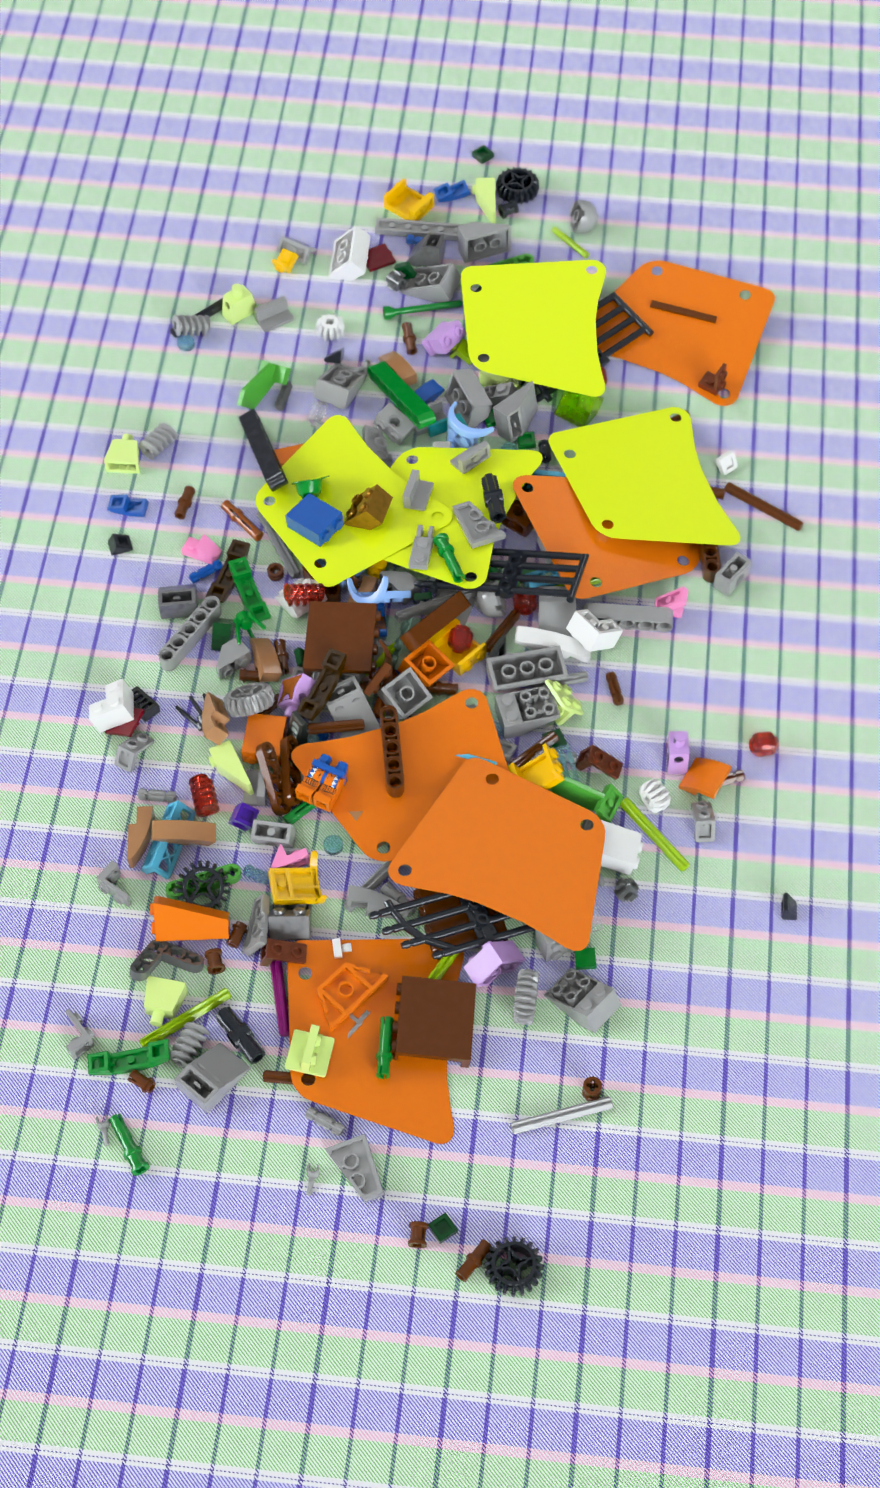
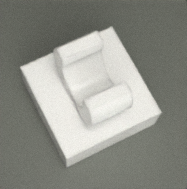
[715,450,738,475]
[332,938,352,959]

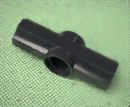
[481,473,506,524]
[215,1006,265,1065]

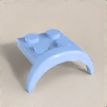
[447,401,494,448]
[347,576,411,603]

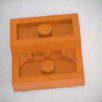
[679,757,731,799]

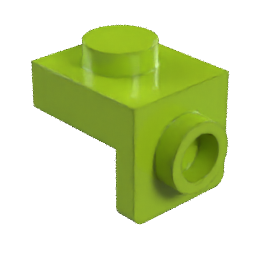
[449,338,472,365]

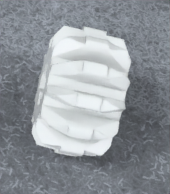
[316,313,345,342]
[639,778,671,813]

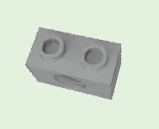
[373,402,415,446]
[713,551,752,596]
[250,820,297,848]

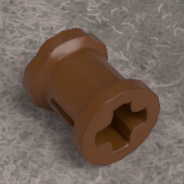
[204,948,226,975]
[582,1076,602,1102]
[408,1221,429,1249]

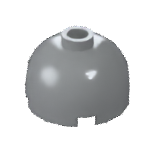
[570,200,599,233]
[474,580,506,617]

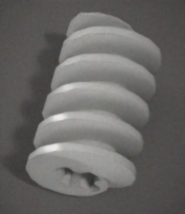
[172,315,210,336]
[139,423,178,460]
[170,1022,210,1069]

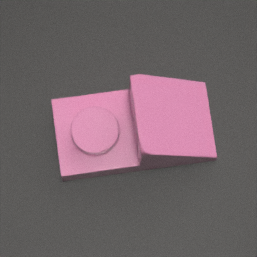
[181,534,222,564]
[655,586,688,618]
[271,844,309,868]

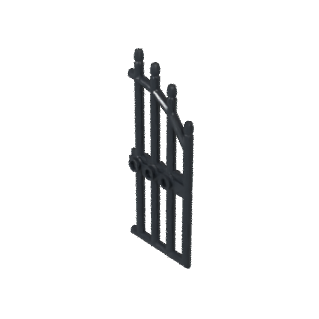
[524,292,654,403]
[414,548,589,603]
[368,892,535,959]

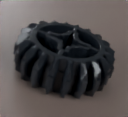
[496,166,539,205]
[176,860,230,909]
[484,1236,544,1297]

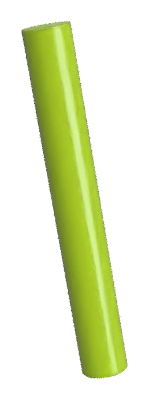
[551,226,589,259]

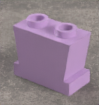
[421,319,467,356]

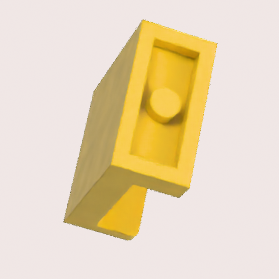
[383,178,435,221]
[429,618,487,676]
[508,743,565,790]

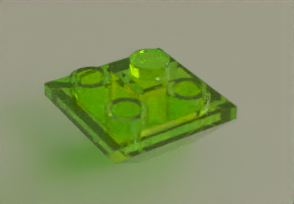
[554,390,604,427]

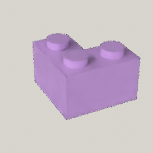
[464,940,525,987]

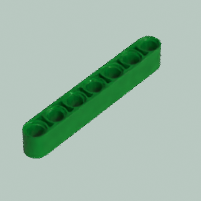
[367,361,436,429]

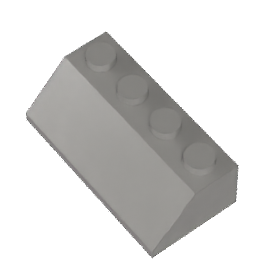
[486,645,569,691]

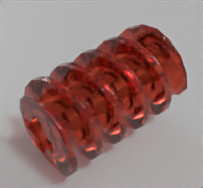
[283,583,325,607]
[189,774,220,817]

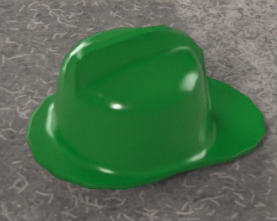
[291,475,330,499]

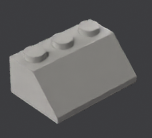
[444,368,493,428]

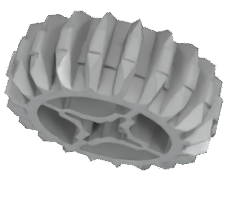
[223,682,275,718]
[513,969,539,1025]

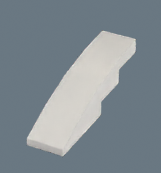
[514,626,591,663]

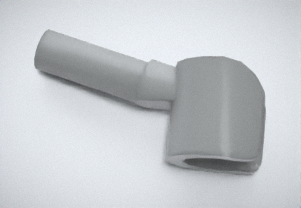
[351,360,372,373]
[96,1114,110,1146]
[306,1163,320,1196]

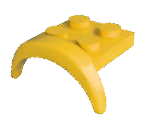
[268,850,327,905]

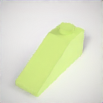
[472,178,496,224]
[208,740,254,795]

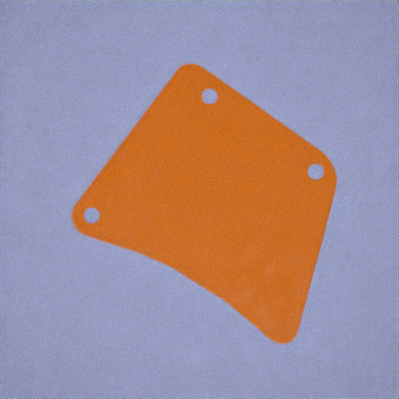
[596,260,775,406]
[513,475,699,599]
[291,689,509,862]
[388,758,605,951]
[288,939,464,1144]

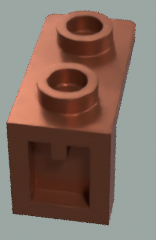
[698,363,728,396]
[575,745,623,780]
[260,938,307,967]

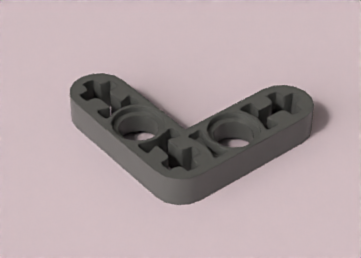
[129,939,204,981]

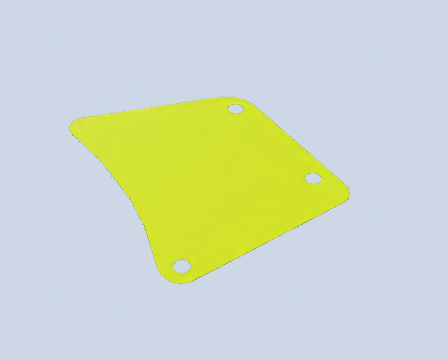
[461,260,606,397]
[548,407,741,546]
[256,415,453,587]
[383,447,543,589]

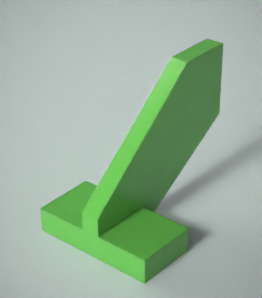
[237,360,291,409]
[550,776,623,823]

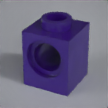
[228,802,260,831]

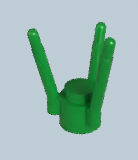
[233,611,266,645]

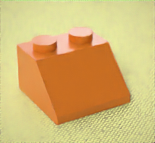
[398,640,455,687]

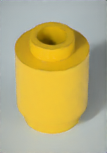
[367,560,388,579]

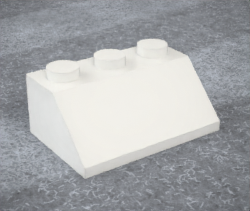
[328,225,371,280]

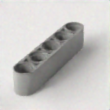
[158,596,221,671]
[583,603,673,632]

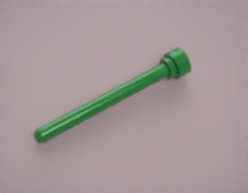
[383,300,463,320]

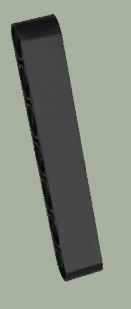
[238,408,288,492]

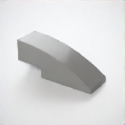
[346,885,408,919]

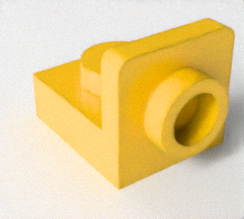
[272,248,298,274]

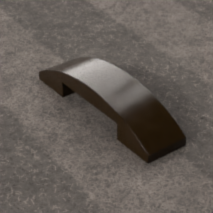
[206,539,250,603]
[296,648,347,721]

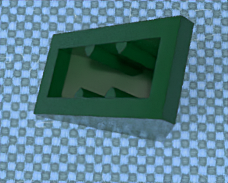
[211,618,235,651]

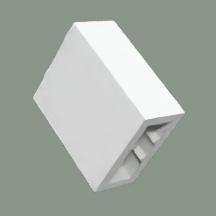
[601,820,644,875]

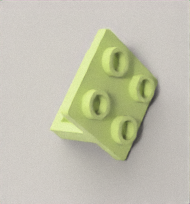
[545,679,584,725]
[285,1024,335,1077]

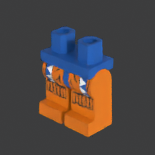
[295,753,348,813]

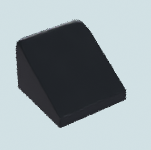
[324,347,344,363]
[108,533,133,555]
[781,893,797,920]

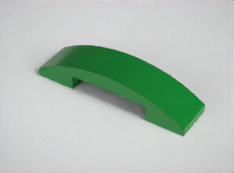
[228,556,271,623]
[87,1039,170,1075]

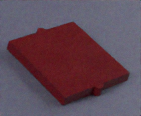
[366,243,396,272]
[104,708,145,737]

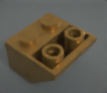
[344,484,393,530]

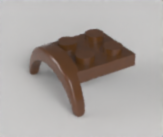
[359,639,393,697]

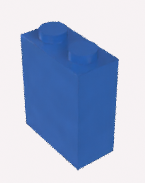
[285,493,344,547]

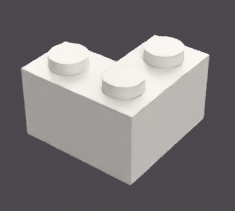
[566,609,623,652]
[89,679,134,733]

